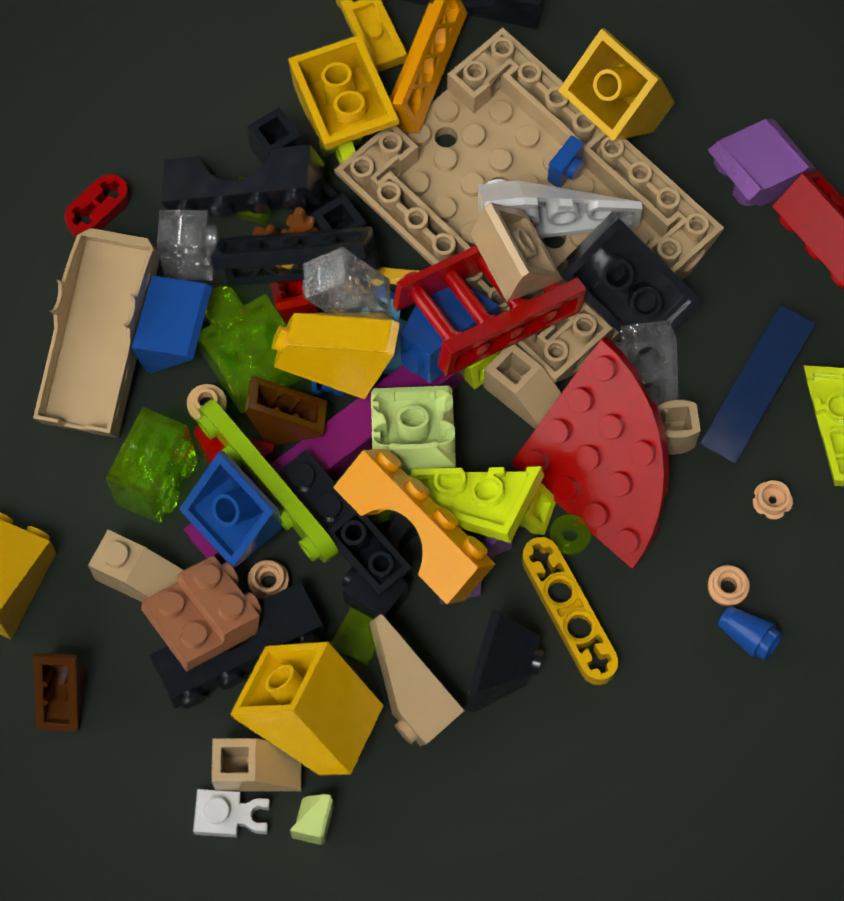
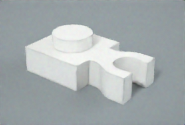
[193,789,270,838]

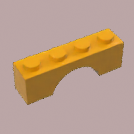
[333,449,495,605]

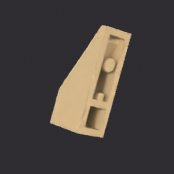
[88,530,184,602]
[369,614,464,746]

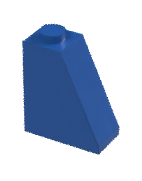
[401,283,499,383]

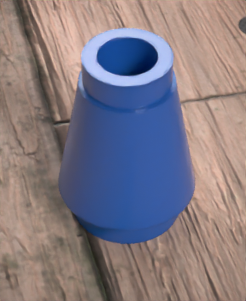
[718,606,783,661]

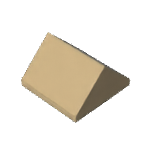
[470,203,562,302]

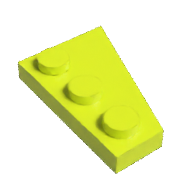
[803,365,844,487]
[409,466,544,543]

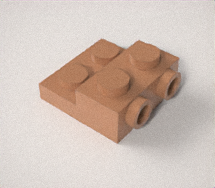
[141,555,261,671]

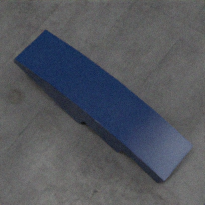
[700,305,816,463]

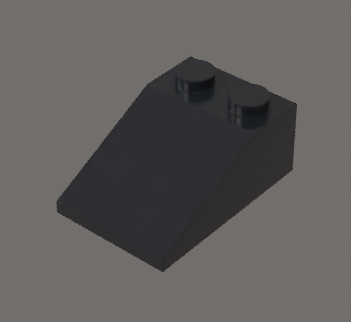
[557,211,703,359]

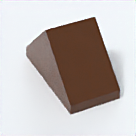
[245,375,327,445]
[33,653,86,732]

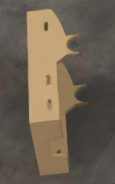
[33,228,161,438]

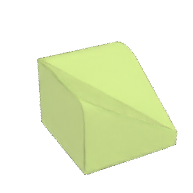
[290,794,334,845]

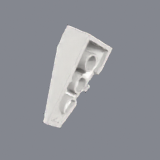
[478,179,642,238]

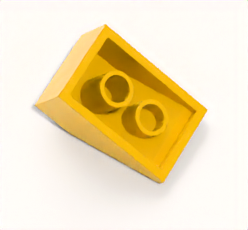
[288,35,399,149]

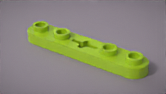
[196,399,339,563]

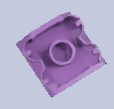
[708,119,816,207]

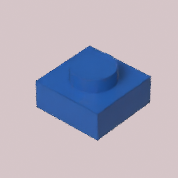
[547,135,585,188]

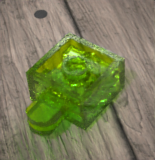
[198,286,303,414]
[106,407,197,523]

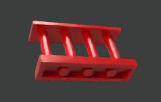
[393,220,587,377]

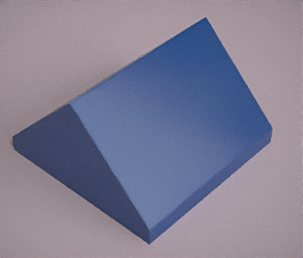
[132,275,212,374]
[179,451,282,568]

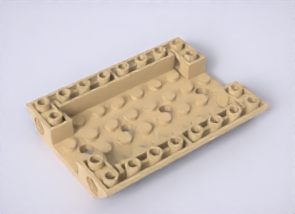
[335,27,724,383]

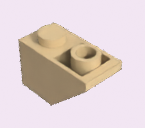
[483,344,561,429]
[212,738,302,792]

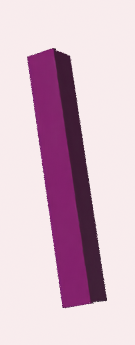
[184,364,465,564]

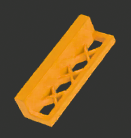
[390,0,467,133]

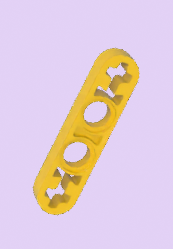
[522,537,618,685]

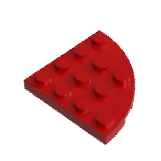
[511,337,669,569]

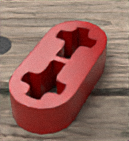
[65,174,130,237]

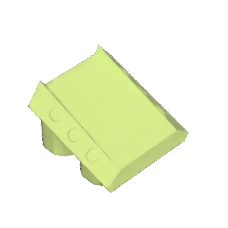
[371,386,456,476]

